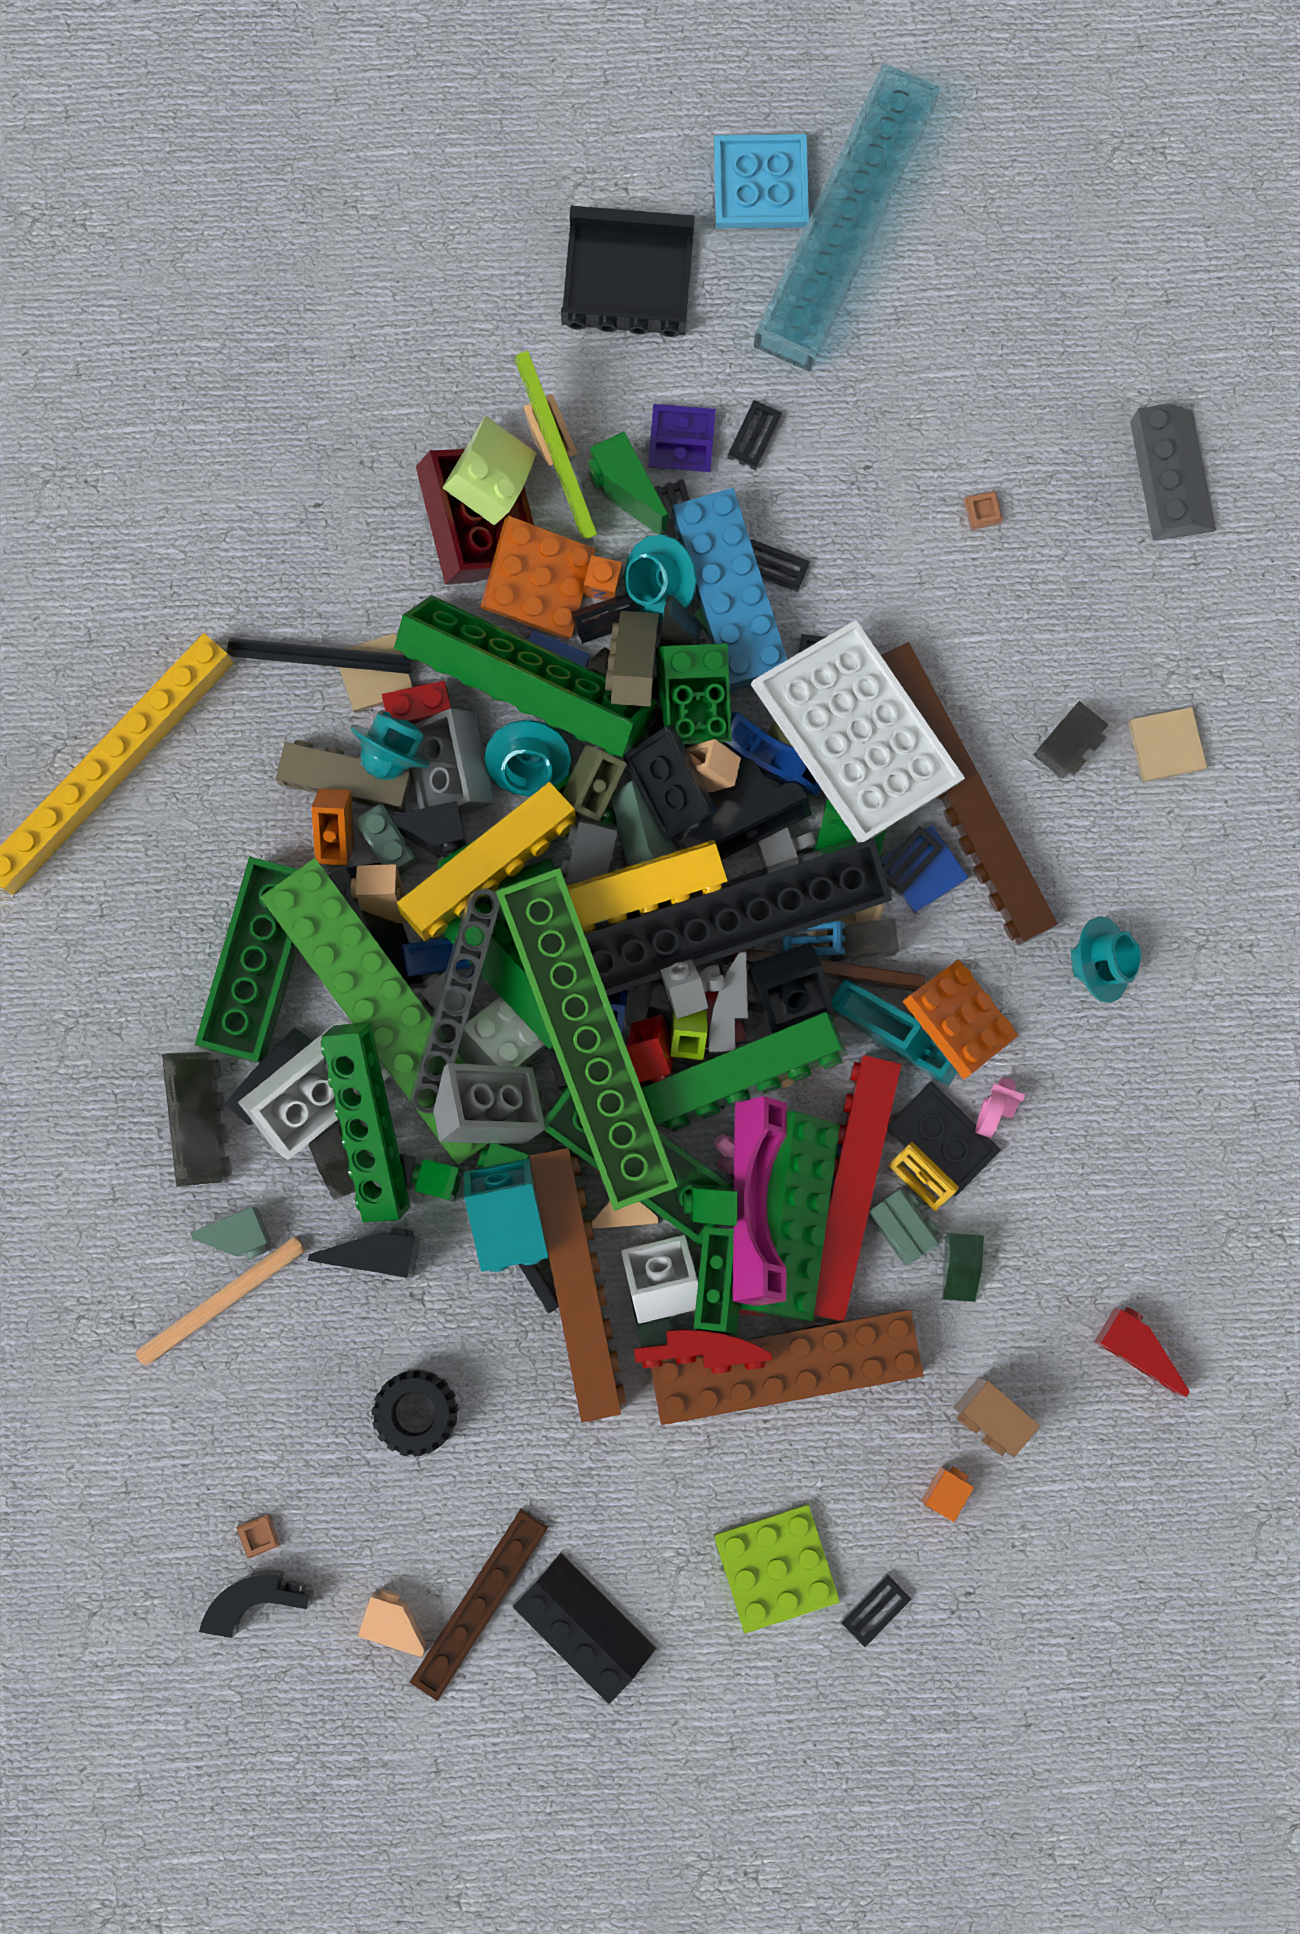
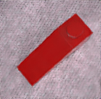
[1094,1307,1190,1397]

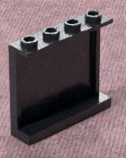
[561,205,695,337]

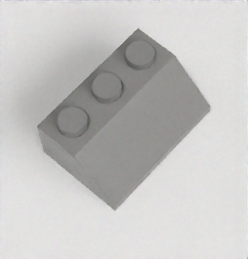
[411,708,494,814]
[433,1063,545,1144]

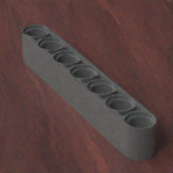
[410,889,500,1114]

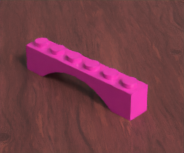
[733,1096,787,1306]

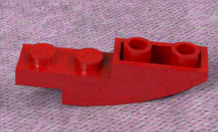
[634,1329,772,1374]

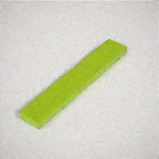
[514,350,597,539]

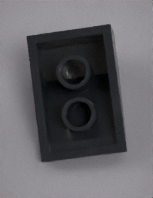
[308,1227,421,1278]

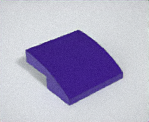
[648,404,716,472]

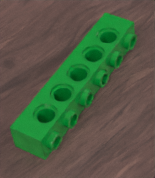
[321,1022,411,1222]

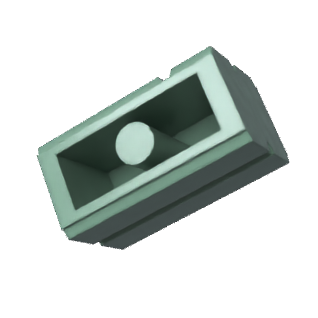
[354,803,419,875]
[868,1188,939,1265]

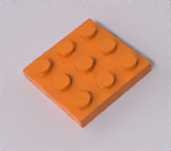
[480,516,596,640]
[902,959,1019,1079]

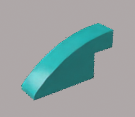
[831,979,958,1087]

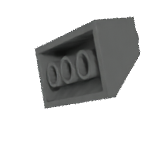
[1130,404,1216,541]

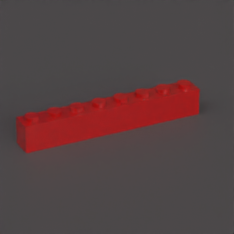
[814,1055,902,1322]

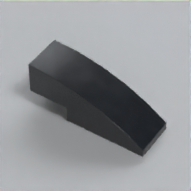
[224,1027,313,1125]

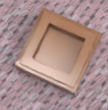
[964,491,1003,530]
[236,1514,281,1559]

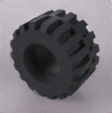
[371,1370,459,1457]

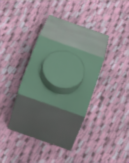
[191,1207,272,1260]

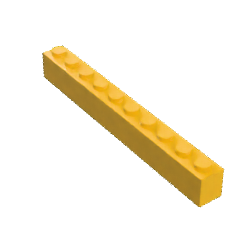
[0,633,234,895]

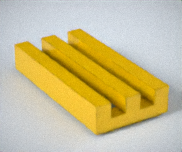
[888,1142,959,1211]

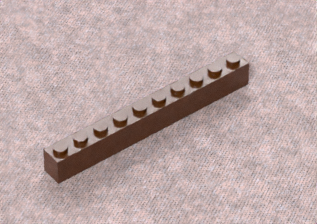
[881,642,1058,946]

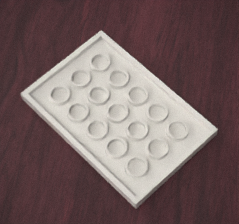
[751,620,965,842]

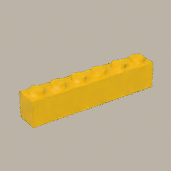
[397,782,576,942]
[567,840,727,932]

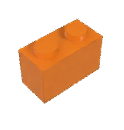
[311,788,354,866]

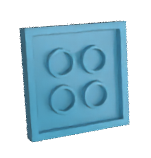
[714,134,809,229]

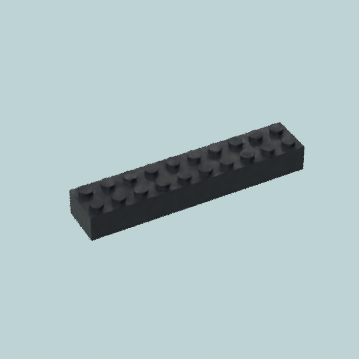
[584,838,892,996]

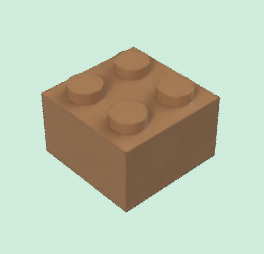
[953,1378,1040,1457]

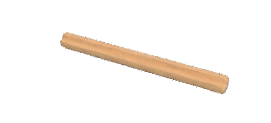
[136,1237,305,1366]

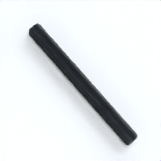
[227,638,414,674]

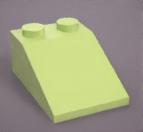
[442,416,537,525]

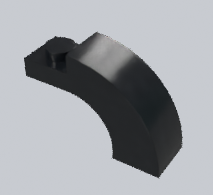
[199,1570,314,1638]

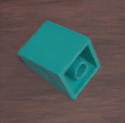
[464,1159,548,1272]

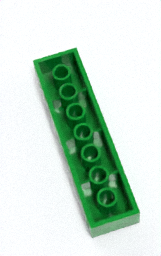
[394,595,657,757]

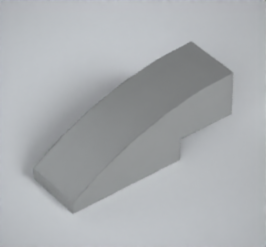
[707,952,748,1055]

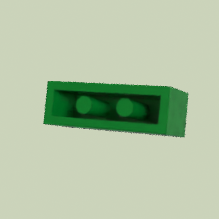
[694,1227,739,1334]

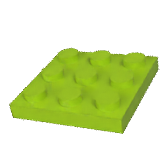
[713,1503,840,1634]

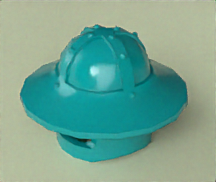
[624,534,697,621]
[350,710,430,780]
[484,720,571,797]
[1070,916,1142,1003]

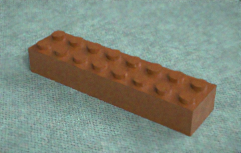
[529,1148,627,1423]
[651,1309,924,1425]

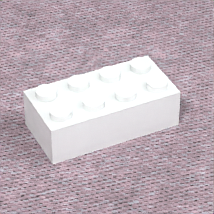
[238,1019,390,1160]

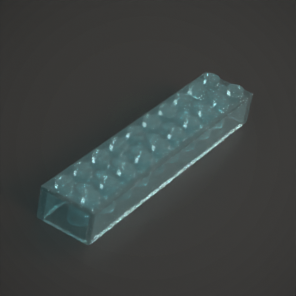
[754,63,940,372]

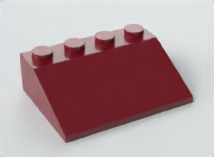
[415,449,534,585]

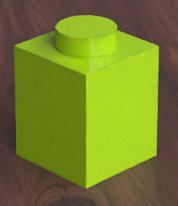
[670,1010,707,1060]

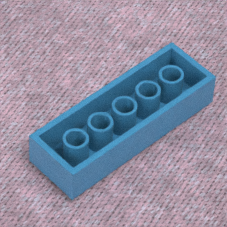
[672,488,787,693]

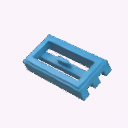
[783,921,845,956]

